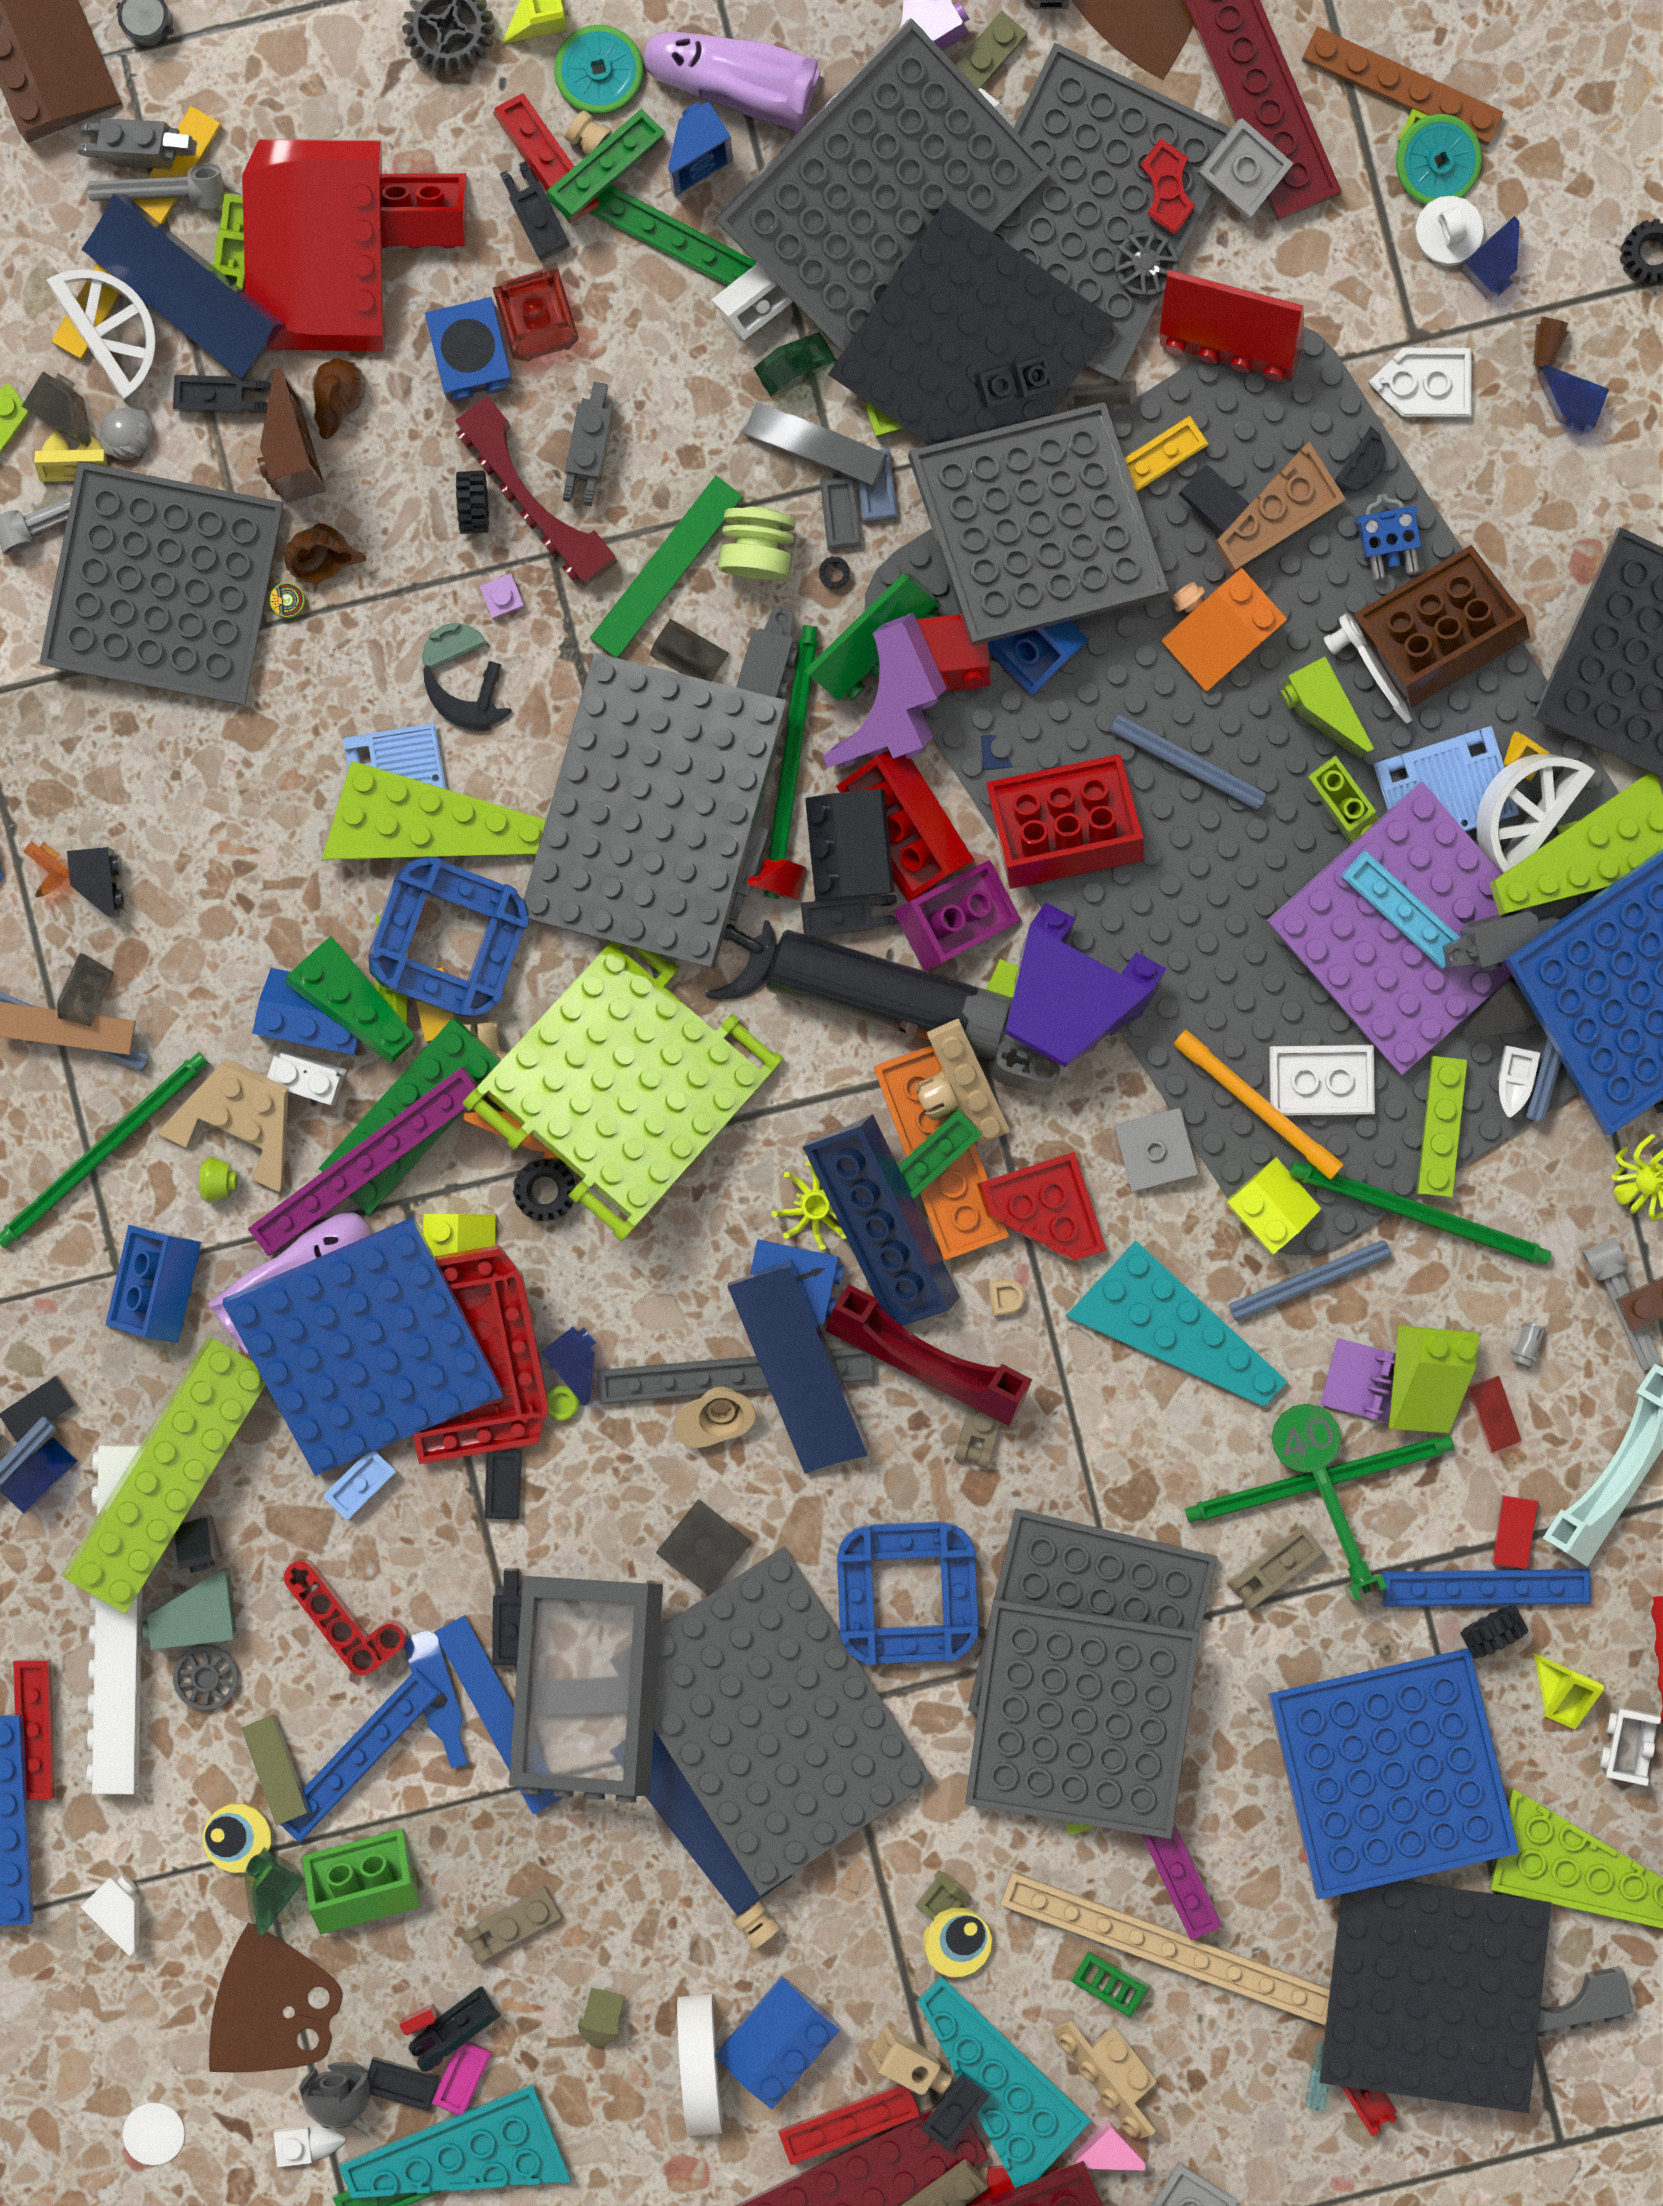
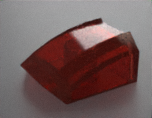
[492,268,579,362]

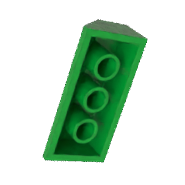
[804,573,942,701]

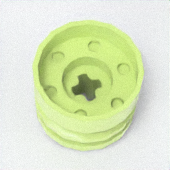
[717,507,796,580]

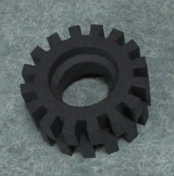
[1620,219,1663,286]
[456,470,489,534]
[513,1159,576,1221]
[1460,1605,1529,1659]

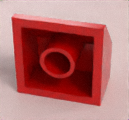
[916,615,991,692]

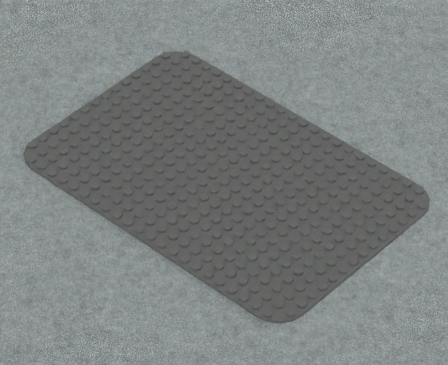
[865,327,1619,1255]

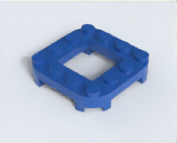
[368,857,529,1017]
[837,1521,979,1665]

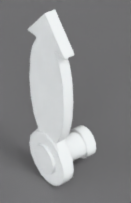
[1324,613,1412,724]

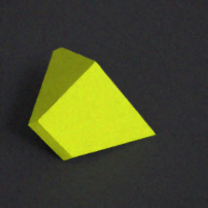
[501,0,568,44]
[1533,1653,1604,1730]

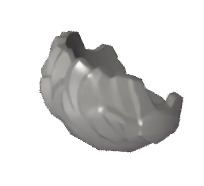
[99,406,153,461]

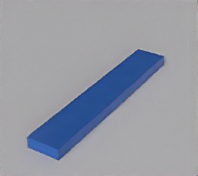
[1382,1568,1591,1607]
[434,1615,563,1814]
[281,1668,442,1843]

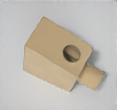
[868,2024,952,2095]

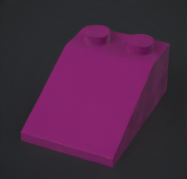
[892,860,1021,971]

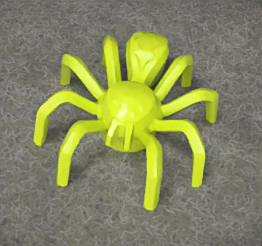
[1610,1134,1663,1222]
[771,1161,847,1250]

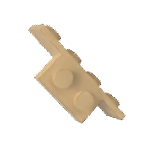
[1051,2021,1157,2140]

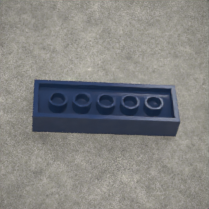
[81,194,284,379]
[803,1114,960,1326]
[727,1259,869,1474]
[611,1732,792,1916]

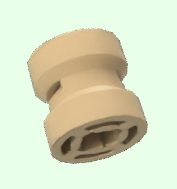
[564,110,612,155]
[732,1900,780,1949]

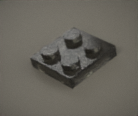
[656,1498,753,1595]

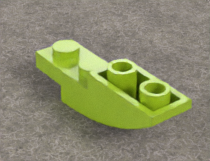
[1307,756,1379,845]

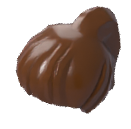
[312,358,365,439]
[284,523,366,584]

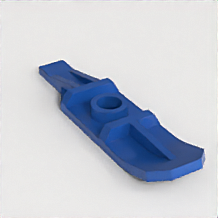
[404,1631,468,1769]

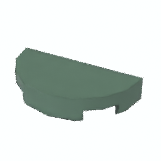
[422,623,488,670]

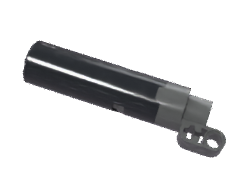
[766,929,1061,1095]

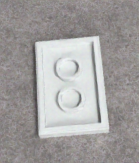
[1269,1045,1375,1116]

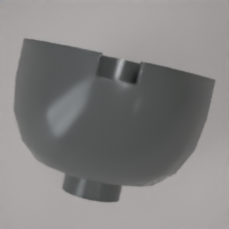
[299,2062,371,2128]

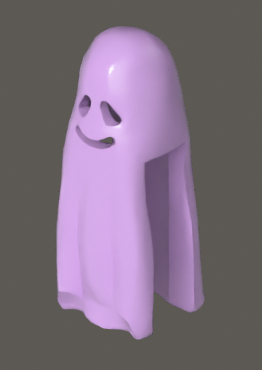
[644,32,820,133]
[208,1212,372,1355]

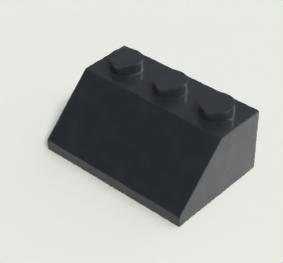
[805,789,895,901]

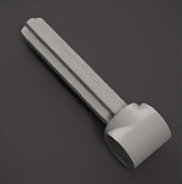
[87,163,224,209]
[0,497,71,555]
[1582,1237,1661,1370]

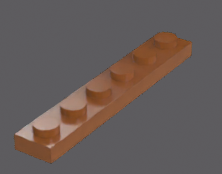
[1301,26,1504,146]

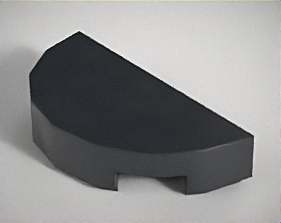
[1334,426,1386,490]

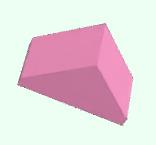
[1074,2121,1145,2171]

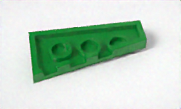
[285,936,415,1064]

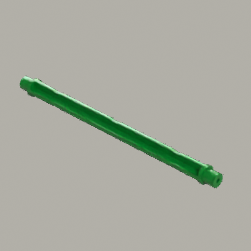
[764,625,819,899]
[0,1051,209,1249]
[1289,1160,1551,1265]
[1184,1436,1454,1523]

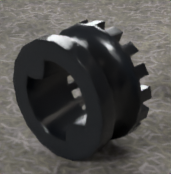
[819,556,850,589]

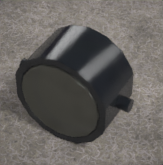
[116,0,174,48]

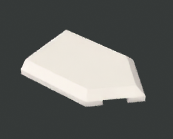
[1368,348,1471,417]

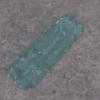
[1305,2041,1329,2111]

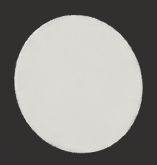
[122,2103,185,2165]

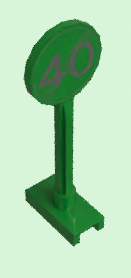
[1271,1404,1388,1600]

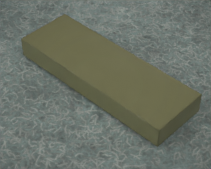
[241,1715,311,1826]

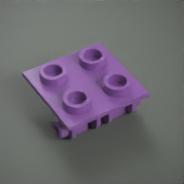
[1320,1338,1396,1422]

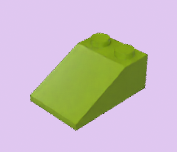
[1280,657,1374,759]
[1389,1325,1479,1433]

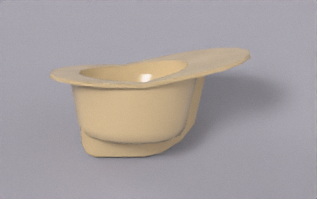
[673,1386,755,1448]

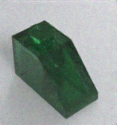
[753,332,837,397]
[244,1847,304,1936]

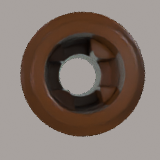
[1532,317,1569,370]

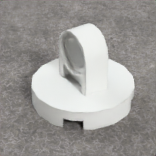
[1414,196,1484,267]

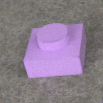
[479,574,525,620]

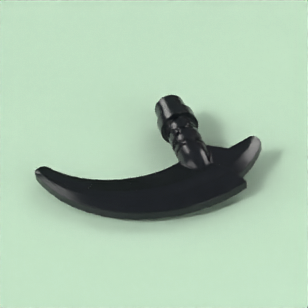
[423,661,512,731]
[705,920,778,999]

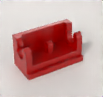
[1341,2086,1397,2137]

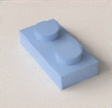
[323,1450,397,1520]

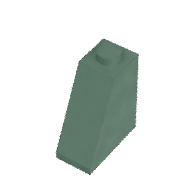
[142,1568,238,1650]

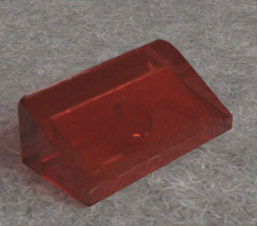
[1467,1375,1522,1453]

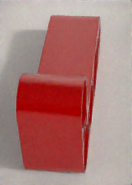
[284,1559,408,1676]

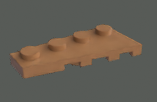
[1214,441,1346,572]

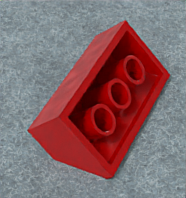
[381,173,467,248]
[836,750,974,902]

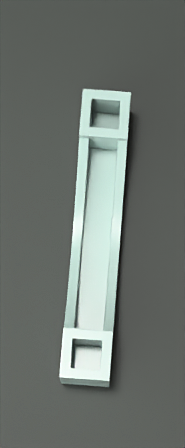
[1543,1363,1663,1567]

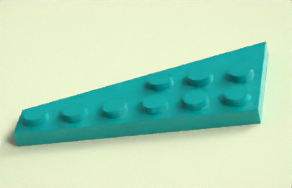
[1065,1240,1288,1406]
[917,1975,1091,2188]
[339,2083,571,2199]

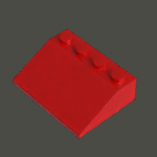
[1159,270,1304,382]
[986,754,1145,889]

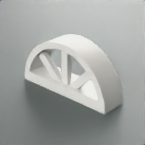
[46,269,155,401]
[1476,754,1595,874]
[677,1994,723,2136]

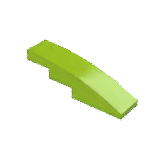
[212,193,245,291]

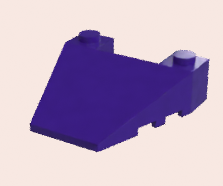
[1005,902,1166,1067]

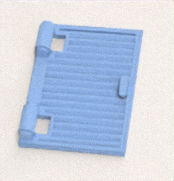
[343,723,446,860]
[1373,726,1519,832]

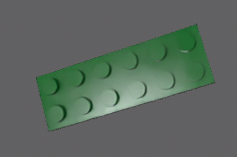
[318,1017,501,1215]

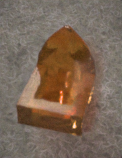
[23,841,69,898]

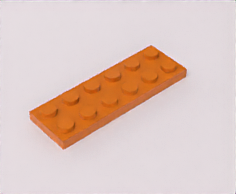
[873,1045,1009,1261]

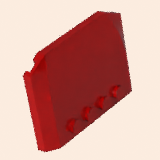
[242,139,385,351]
[413,1245,549,1464]

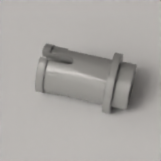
[1511,1322,1546,1368]

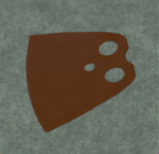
[1072,0,1193,80]
[209,1922,342,2072]

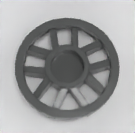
[1114,231,1178,296]
[173,1645,238,1710]

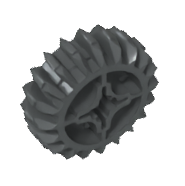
[402,0,495,76]

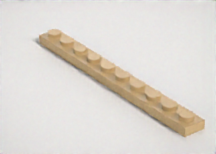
[1000,1871,1330,2025]

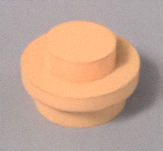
[1172,582,1205,613]

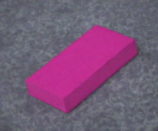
[432,2041,492,2114]

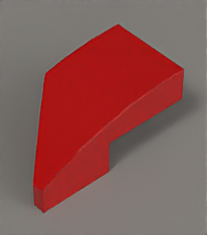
[747,859,807,900]

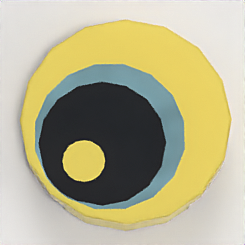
[203,1803,272,1873]
[922,1908,992,1977]

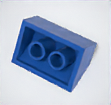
[668,101,733,197]
[988,621,1089,696]
[252,968,361,1056]
[105,1225,202,1343]
[714,1976,840,2109]

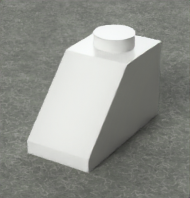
[81,1872,140,1956]

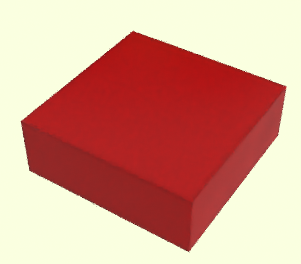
[399,2003,438,2036]

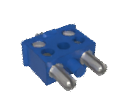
[1354,494,1421,580]

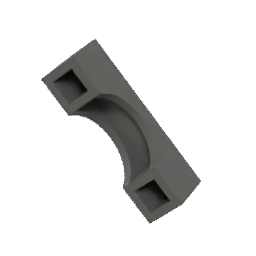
[1537,1966,1633,2037]

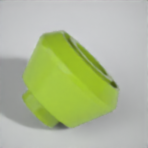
[199,1156,238,1204]

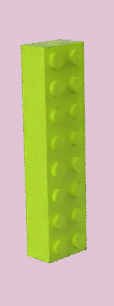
[61,1336,266,1614]

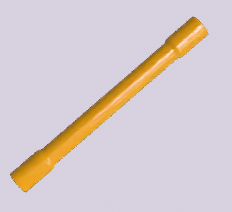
[1173,1029,1344,1180]

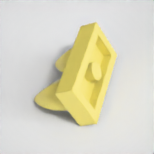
[34,431,108,482]

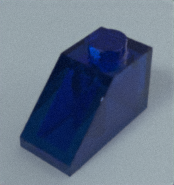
[1459,216,1519,299]
[1537,365,1609,435]
[541,1325,597,1406]
[0,1437,79,1514]

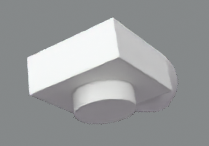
[1497,1046,1540,1117]
[273,2126,346,2167]

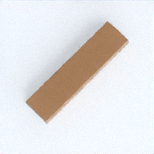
[0,1002,136,1055]

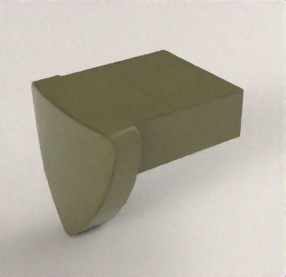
[915,1870,971,1921]
[578,1988,625,2047]

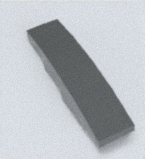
[743,402,888,487]

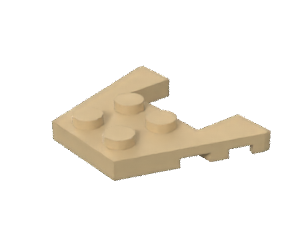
[158,1058,289,1192]

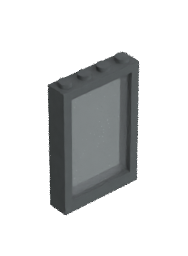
[509,1576,663,1803]

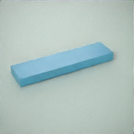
[1340,850,1460,969]

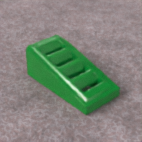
[1071,1951,1151,2018]

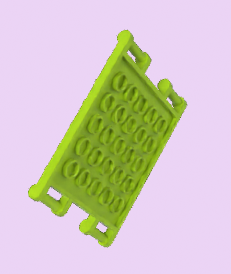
[462,942,784,1242]

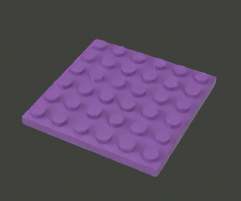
[1266,782,1539,1075]

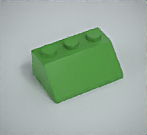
[302,1829,421,1935]

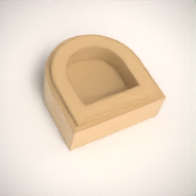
[988,1279,1025,1316]

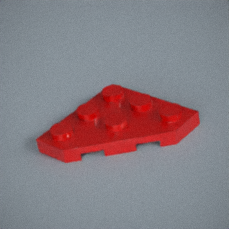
[977,1152,1107,1261]

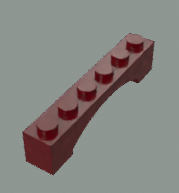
[455,395,617,587]
[826,1284,1033,1426]

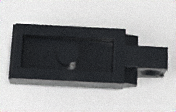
[492,1568,522,1665]

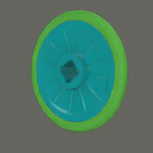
[554,25,644,114]
[1396,114,1482,204]

